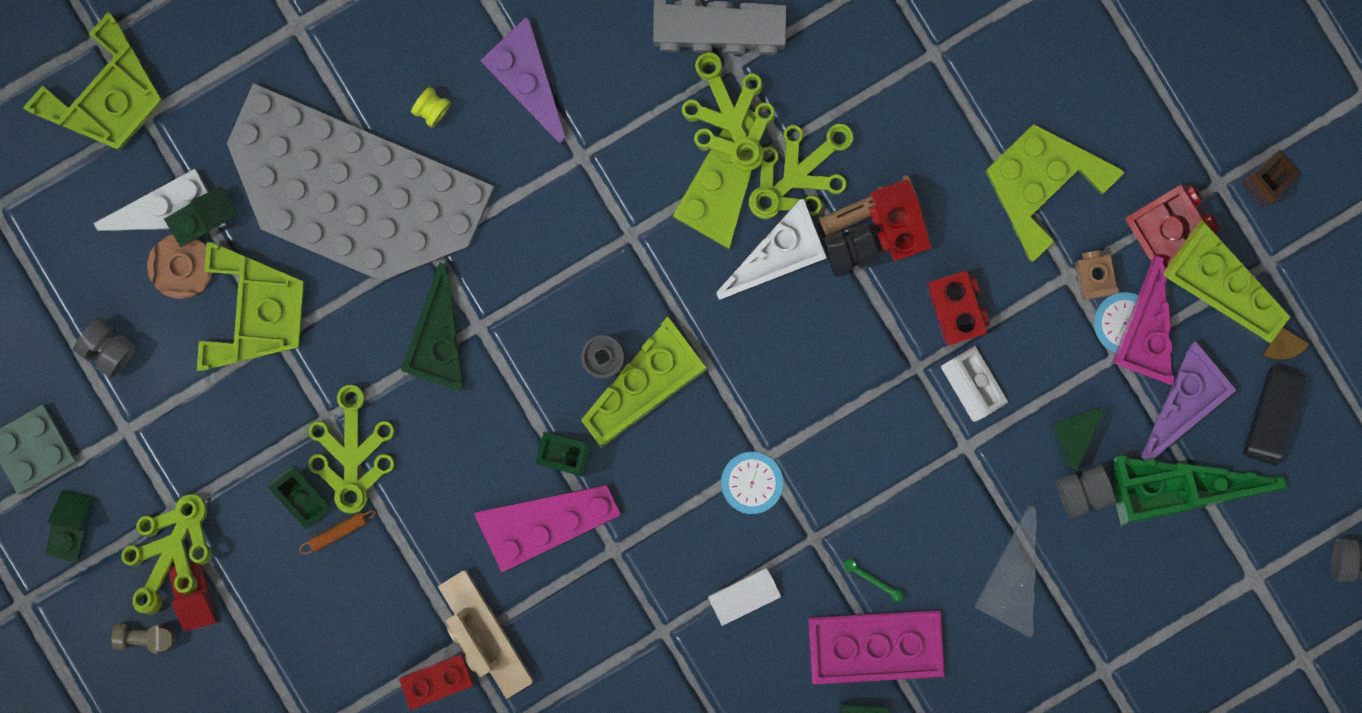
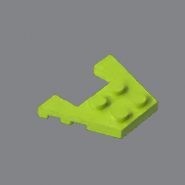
[23,12,163,150]
[985,124,1124,263]
[197,242,305,371]

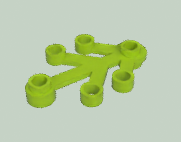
[682,52,775,171]
[749,124,853,219]
[308,385,395,514]
[121,494,212,615]

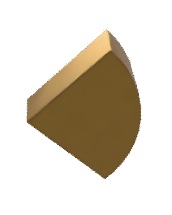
[1262,328,1309,360]

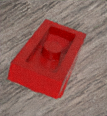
[168,561,217,631]

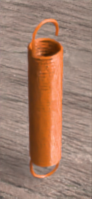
[299,511,376,554]

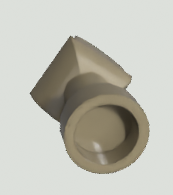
[111,623,177,654]

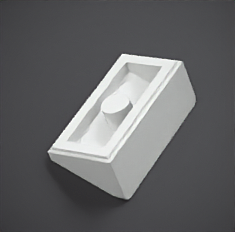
[941,346,1008,422]
[708,567,781,626]

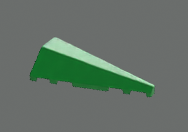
[1113,455,1287,526]

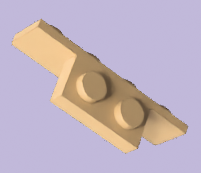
[438,570,534,699]

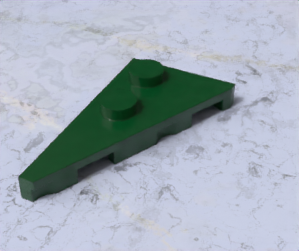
[401,262,463,392]

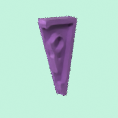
[480,17,565,144]
[1140,341,1236,460]

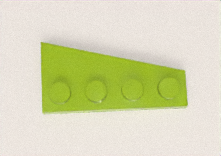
[581,316,707,448]

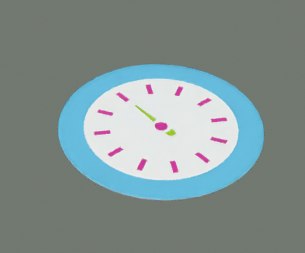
[1094,292,1138,353]
[721,452,783,514]

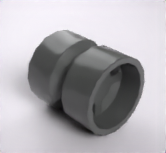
[73,317,137,379]
[581,335,625,379]
[1056,464,1115,520]
[1331,539,1362,582]

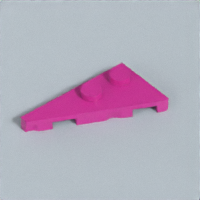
[1112,255,1174,386]

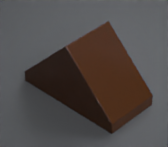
[1240,150,1301,207]

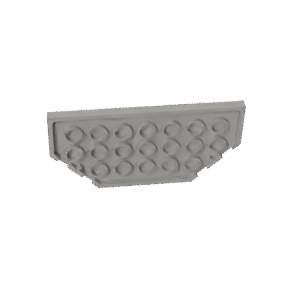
[227,83,495,282]

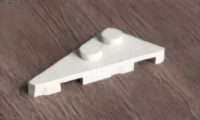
[94,169,226,231]
[717,199,826,300]

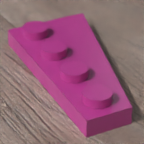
[474,485,621,572]

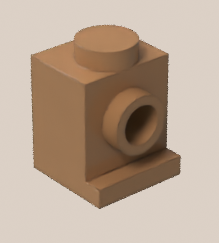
[1074,250,1119,301]

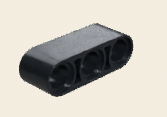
[1243,365,1305,466]

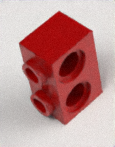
[869,179,931,262]
[926,270,990,346]
[399,653,475,710]

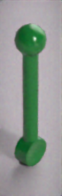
[844,559,904,602]

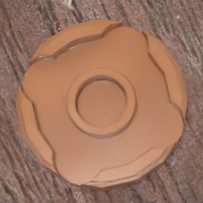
[147,235,213,299]

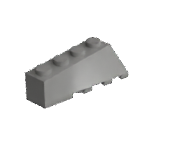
[653,0,786,55]

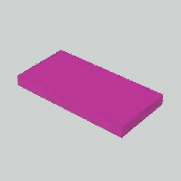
[808,610,945,684]

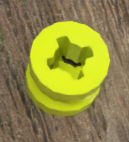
[411,86,451,128]

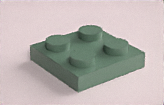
[0,404,78,494]

